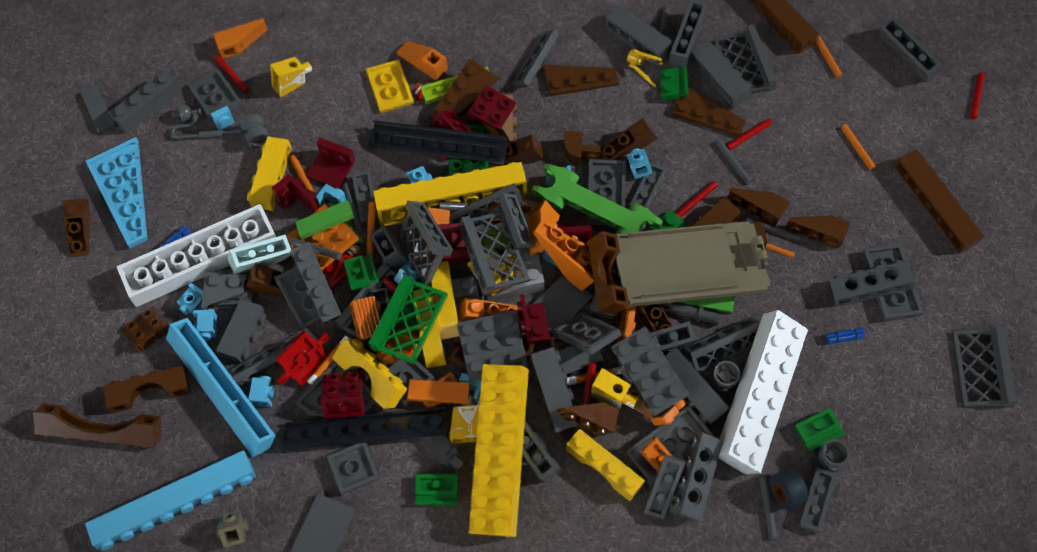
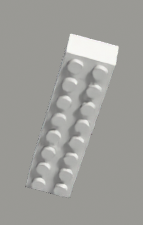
[116,204,276,307]
[718,310,808,474]

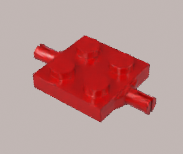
[275,330,330,387]

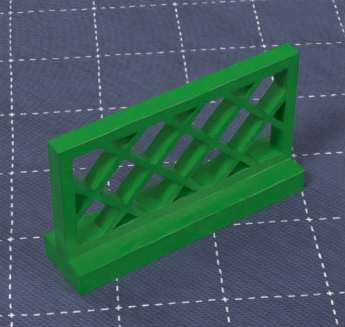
[369,275,448,364]

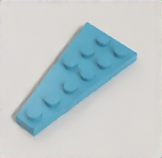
[86,137,148,249]

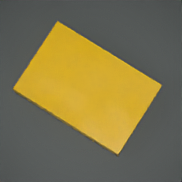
[366,60,414,113]

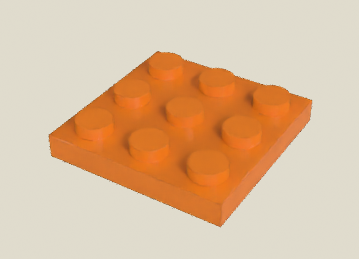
[286,204,359,270]

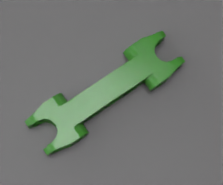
[532,164,663,234]

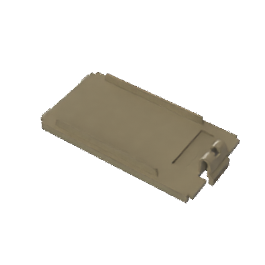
[616,221,771,307]

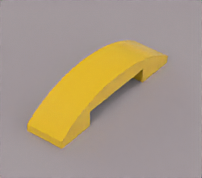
[431,261,460,340]
[413,289,447,368]

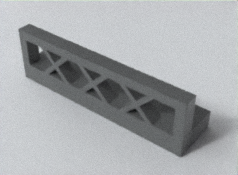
[449,183,523,227]
[683,317,760,373]

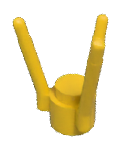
[627,49,663,87]

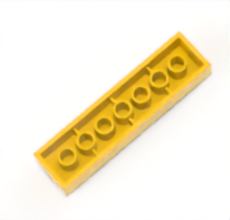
[373,162,527,227]
[469,364,529,537]

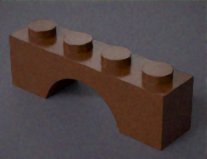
[587,231,629,315]
[103,365,191,414]

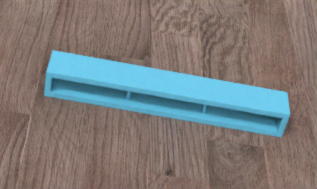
[166,318,275,457]
[85,450,257,551]

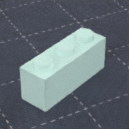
[228,235,291,274]

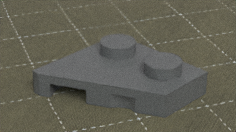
[201,272,245,309]

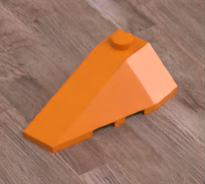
[533,220,594,291]

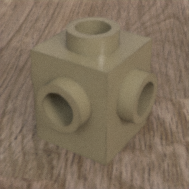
[216,511,248,548]

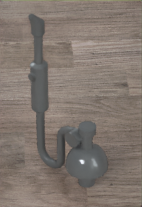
[170,104,243,139]

